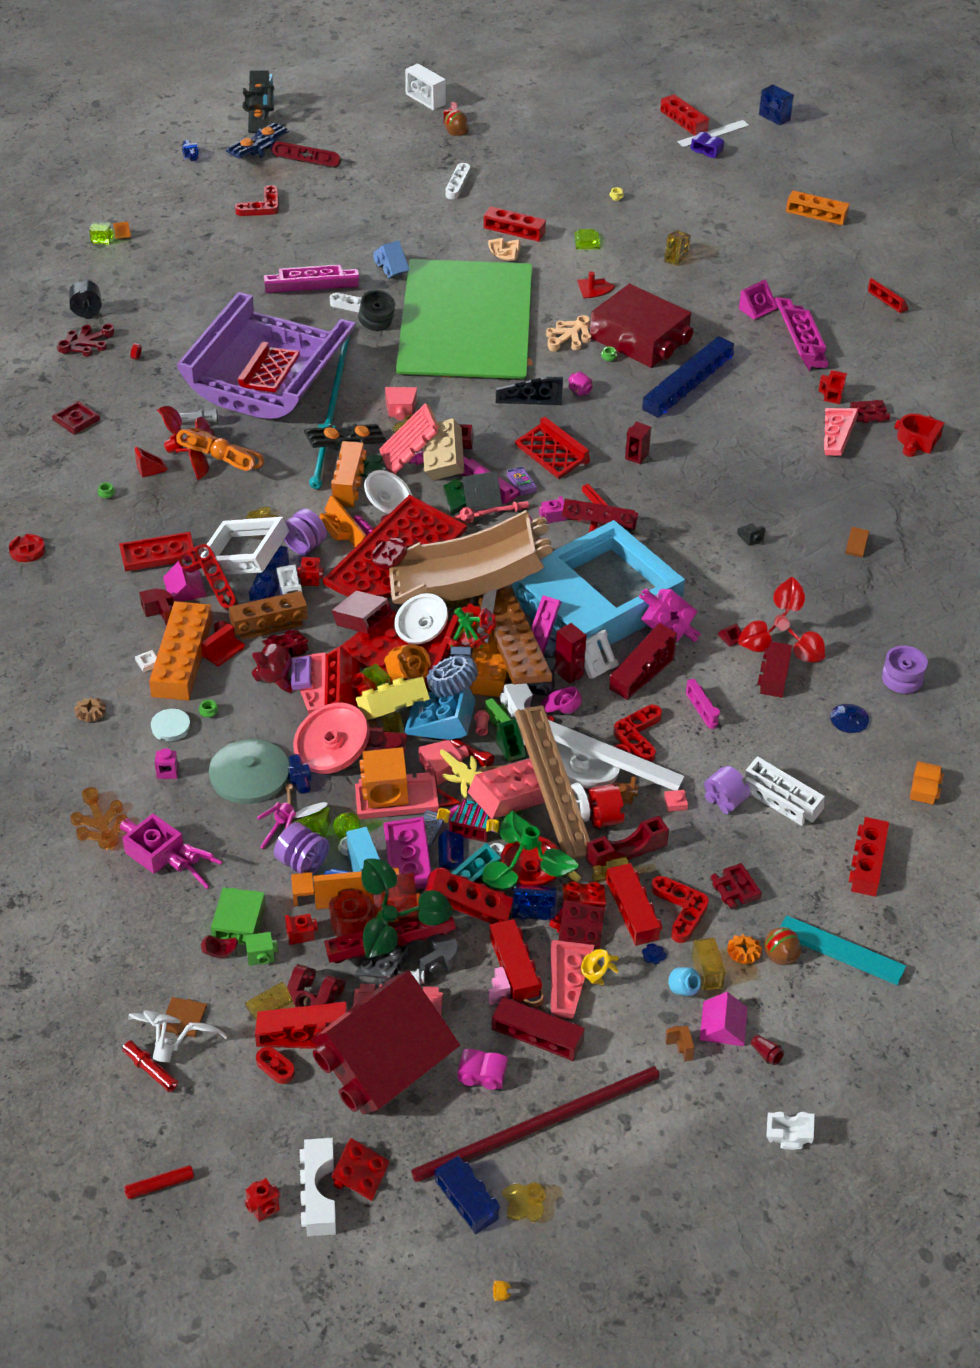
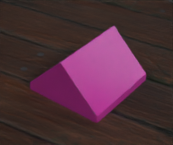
[739,279,778,319]
[163,561,206,602]
[700,992,747,1046]

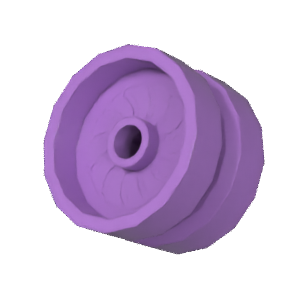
[284,509,327,555]
[882,645,928,694]

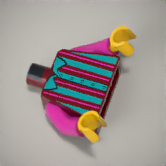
[436,799,499,843]

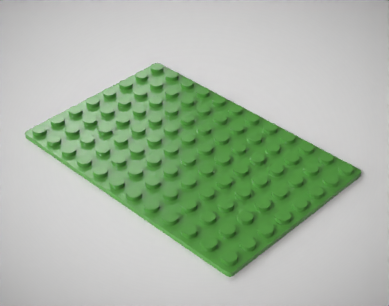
[396,259,532,379]

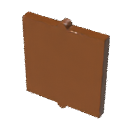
[161,997,207,1037]

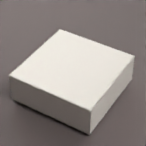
[135,650,157,673]

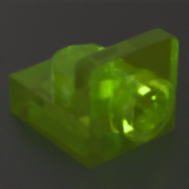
[361,664,390,688]

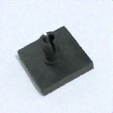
[462,471,502,511]

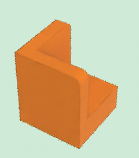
[291,872,314,906]

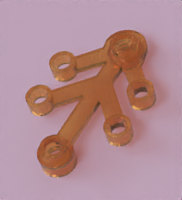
[70,787,128,850]

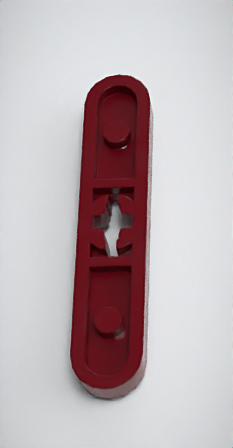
[272,142,341,167]

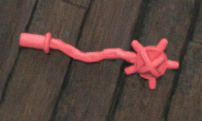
[454,501,529,524]

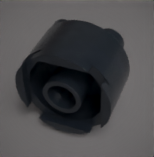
[69,280,102,319]

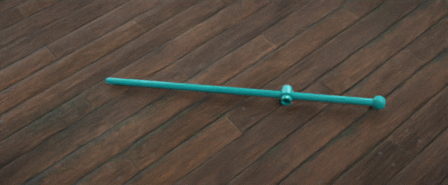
[309,336,350,489]

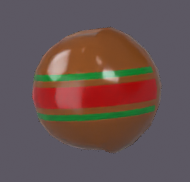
[444,110,469,136]
[764,927,801,965]

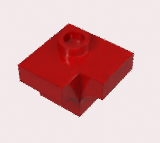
[818,370,847,405]

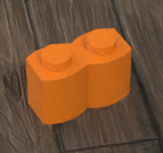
[909,761,944,805]

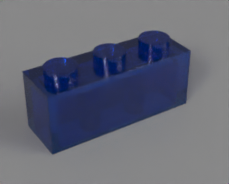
[435,1155,500,1234]

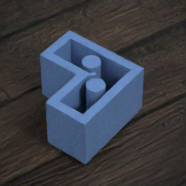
[373,240,409,278]

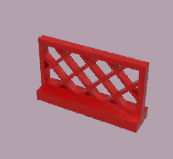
[238,342,300,392]
[514,416,590,479]

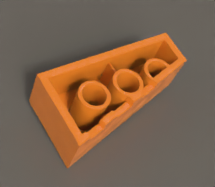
[331,441,367,507]

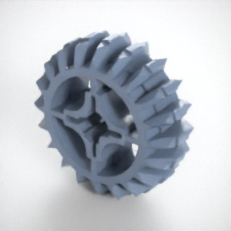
[427,654,478,697]

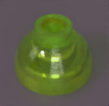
[333,812,361,839]

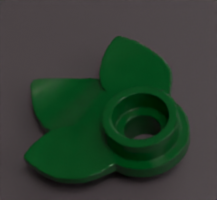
[360,455,386,478]

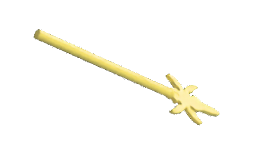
[440,749,581,882]

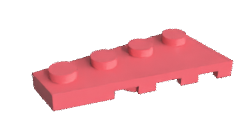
[824,408,858,456]
[291,652,326,714]

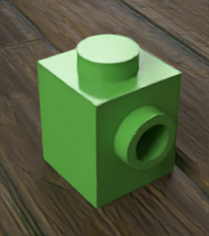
[245,932,278,966]

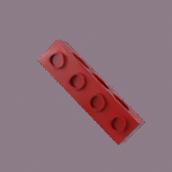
[660,94,709,136]
[483,206,546,242]
[848,817,889,897]
[425,868,513,924]

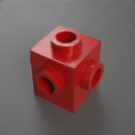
[297,557,324,586]
[244,1178,281,1222]

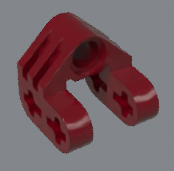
[287,964,346,1007]

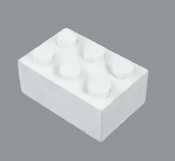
[405,64,446,110]

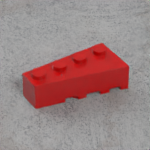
[255,1002,347,1049]

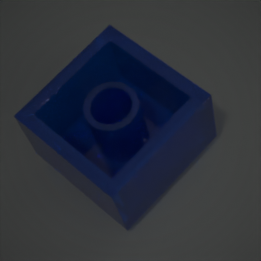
[759,84,794,126]

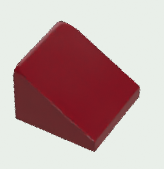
[717,623,741,647]

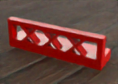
[424,615,460,688]

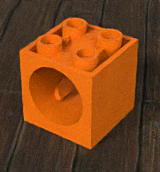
[359,747,409,809]

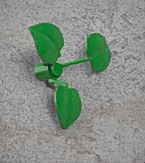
[483,810,579,890]

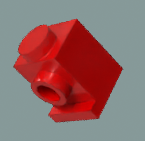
[285,913,318,945]

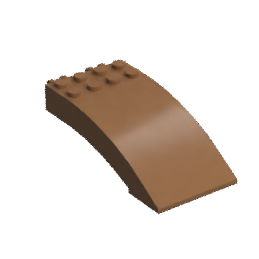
[389,510,553,604]

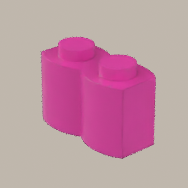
[457,1049,508,1090]

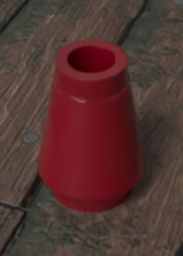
[751,1035,784,1065]

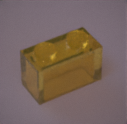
[691,937,726,991]

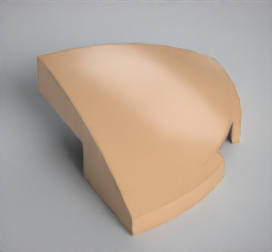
[488,238,521,261]

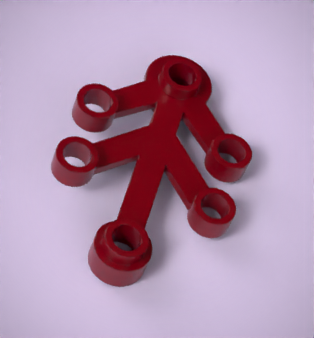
[57,323,115,357]

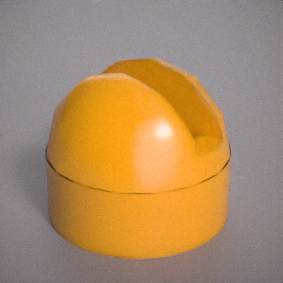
[493,1281,511,1301]

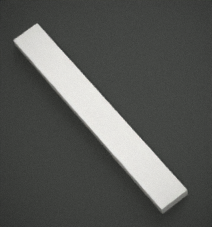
[548,720,684,791]

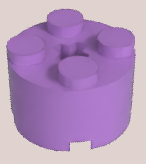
[704,766,751,814]

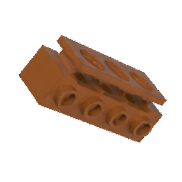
[229,591,308,640]

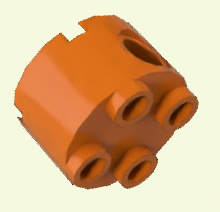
[384,644,431,680]

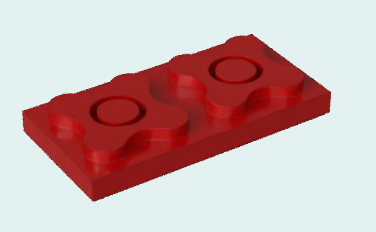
[119,532,194,572]

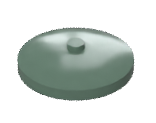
[209,739,290,804]

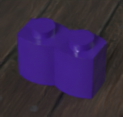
[690,132,725,158]

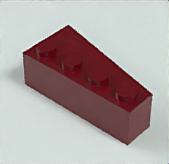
[609,623,677,700]

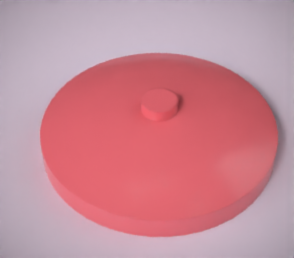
[293,703,370,774]

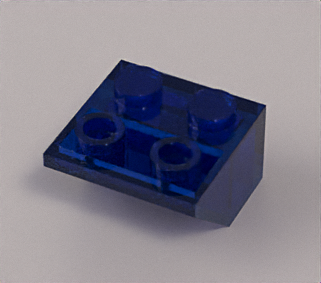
[512,885,557,921]

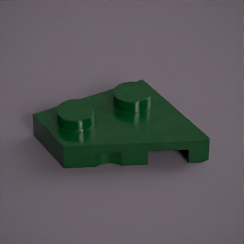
[443,479,466,515]

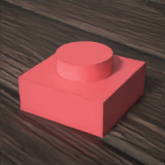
[664,790,688,812]

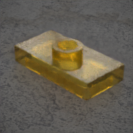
[245,982,293,1021]

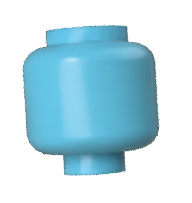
[669,967,701,996]

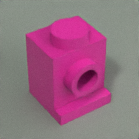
[539,496,566,524]
[154,748,179,779]

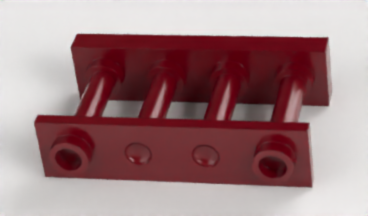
[562,498,639,531]

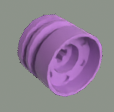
[274,822,329,875]

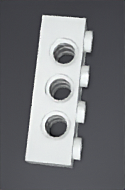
[745,756,825,826]

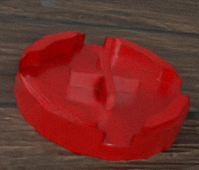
[9,534,46,563]

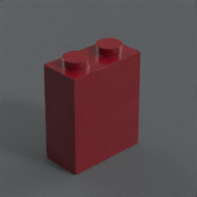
[332,591,393,634]

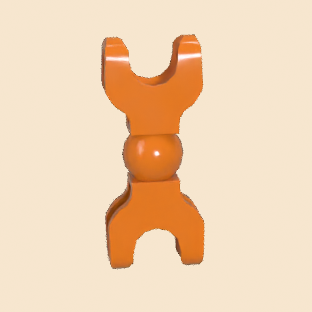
[177,428,264,471]

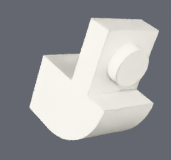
[277,565,302,605]

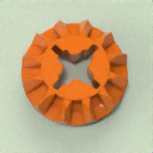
[727,934,762,964]

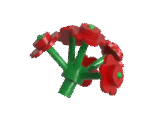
[444,603,497,649]

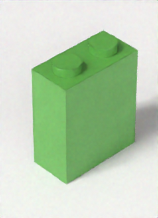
[211,887,266,945]

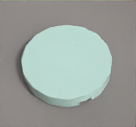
[151,709,191,742]

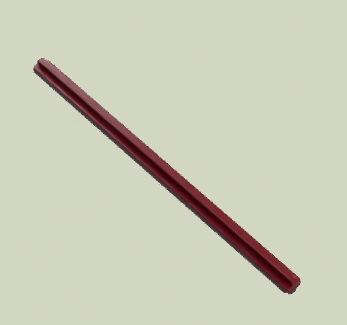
[411,1066,660,1182]

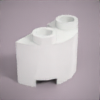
[767,1112,814,1150]

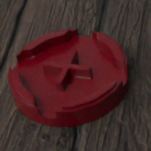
[372,538,407,569]

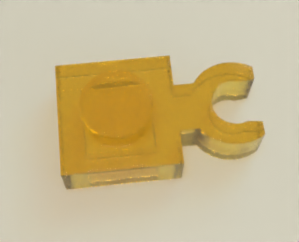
[592,857,628,882]

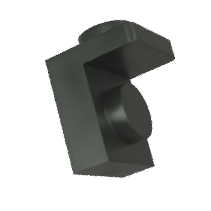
[737,523,765,546]

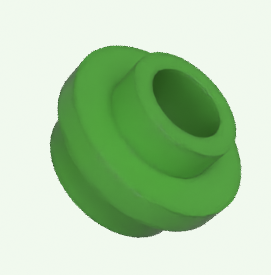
[601,347,617,361]
[97,482,115,498]
[199,699,219,717]

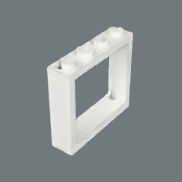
[199,517,289,576]

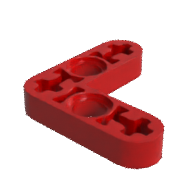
[235,185,279,216]
[613,704,662,762]
[651,876,709,943]

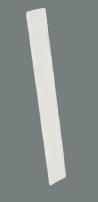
[677,120,749,147]

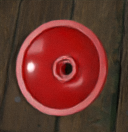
[500,837,559,887]

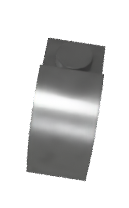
[420,933,457,977]

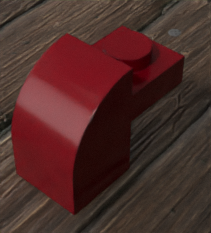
[139,588,174,626]

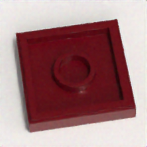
[52,401,100,435]

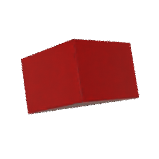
[134,446,168,478]

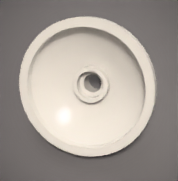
[364,470,412,514]
[395,593,448,644]

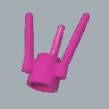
[257,802,296,849]
[178,843,222,889]

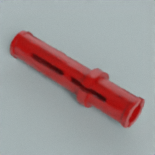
[122,1040,179,1093]

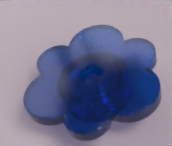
[642,943,666,965]

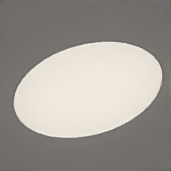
[294,802,327,818]

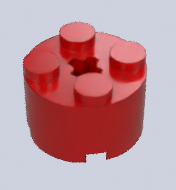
[587,783,624,828]

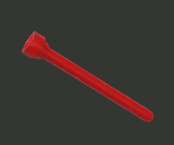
[441,739,495,767]

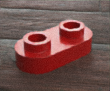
[256,1047,295,1084]

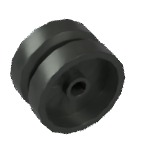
[358,290,395,331]

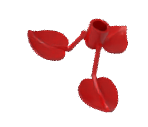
[157,406,215,480]
[738,577,825,662]

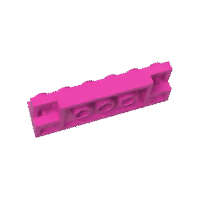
[264,265,359,293]
[775,297,828,371]

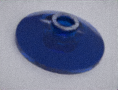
[830,704,869,733]

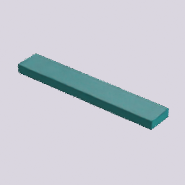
[780,915,906,986]

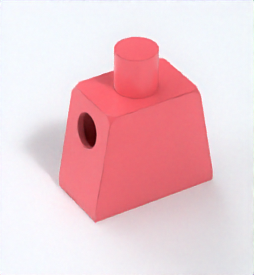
[385,387,417,421]
[419,740,469,785]

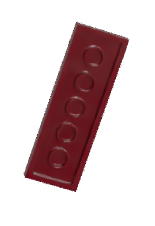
[324,915,456,964]

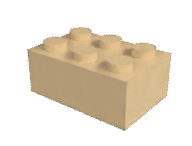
[423,418,464,481]

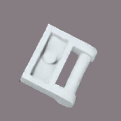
[584,630,619,679]

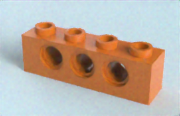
[786,190,850,225]

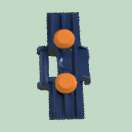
[226,122,290,159]

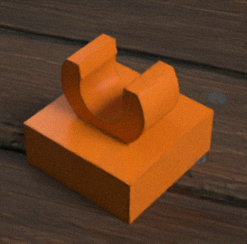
[113,221,131,239]

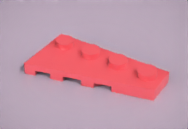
[551,940,595,1019]

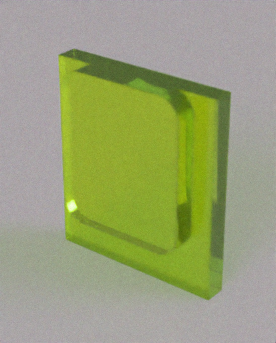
[574,229,600,249]

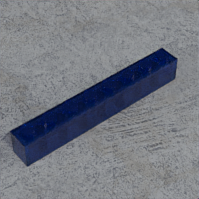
[642,336,734,418]

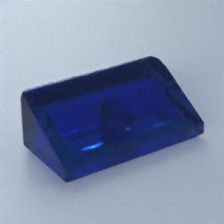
[438,830,464,870]

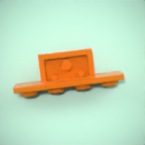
[319,496,366,547]

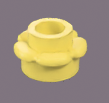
[609,187,624,201]

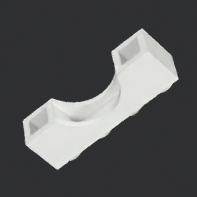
[500,684,533,746]
[300,1138,336,1236]

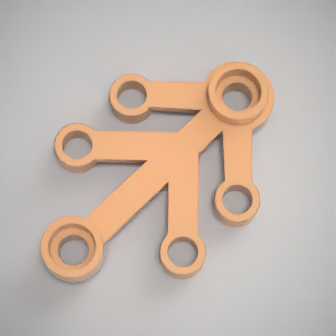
[546,315,591,352]

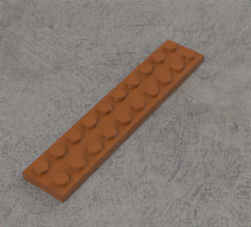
[476,584,552,685]

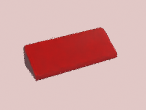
[868,278,908,314]

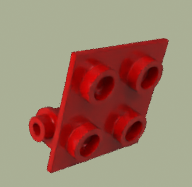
[562,882,606,908]
[331,1137,390,1201]

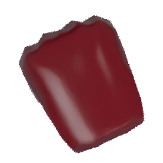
[201,935,238,958]

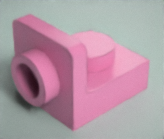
[488,967,510,1005]

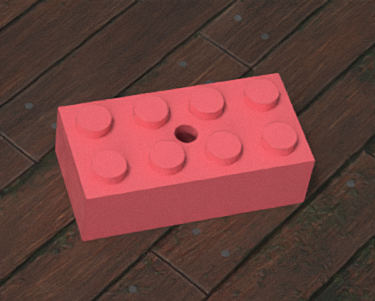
[468,758,545,819]

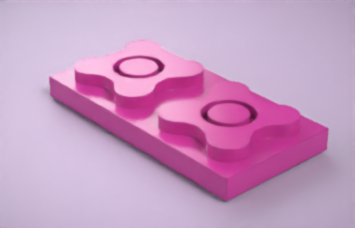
[383,816,432,892]

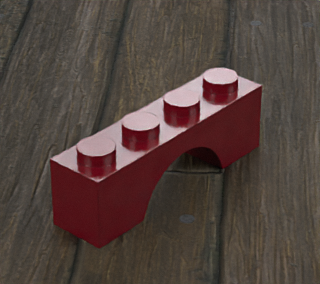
[585,816,669,873]

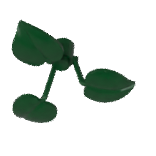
[361,858,453,958]

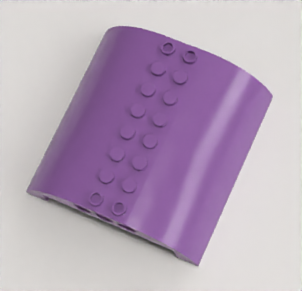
[177,292,356,419]

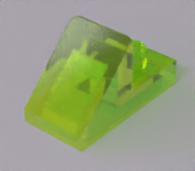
[293,807,330,838]

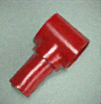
[351,673,376,697]

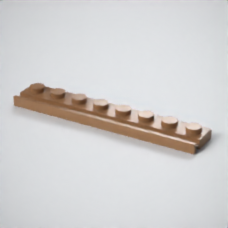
[515,706,590,859]

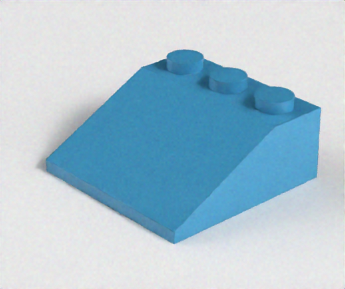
[404,686,476,740]

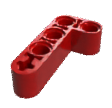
[179,544,239,612]

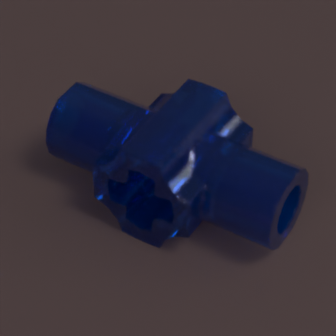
[182,140,199,161]
[287,754,311,794]

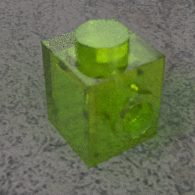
[89,222,114,244]

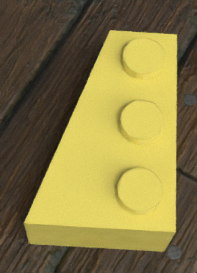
[356,677,430,720]

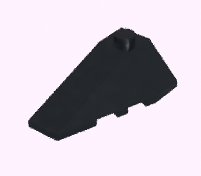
[496,376,563,406]

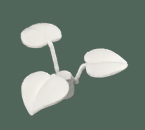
[128,1010,227,1063]

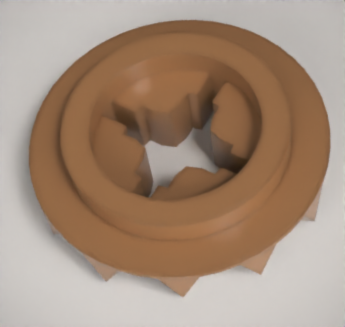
[74,696,106,722]

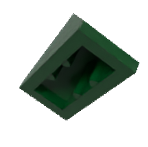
[496,718,527,762]

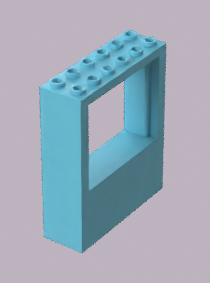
[511,520,685,651]

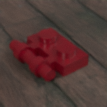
[850,400,890,423]
[710,863,762,910]

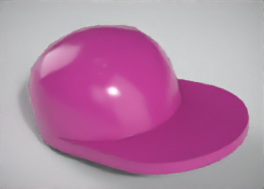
[540,686,582,714]

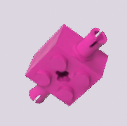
[639,588,701,642]
[120,813,188,874]

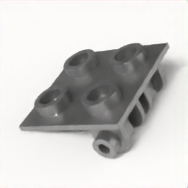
[355,944,409,984]

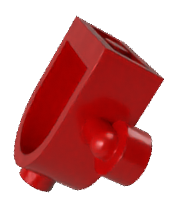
[894,413,945,457]

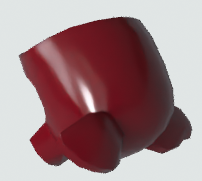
[252,644,293,693]

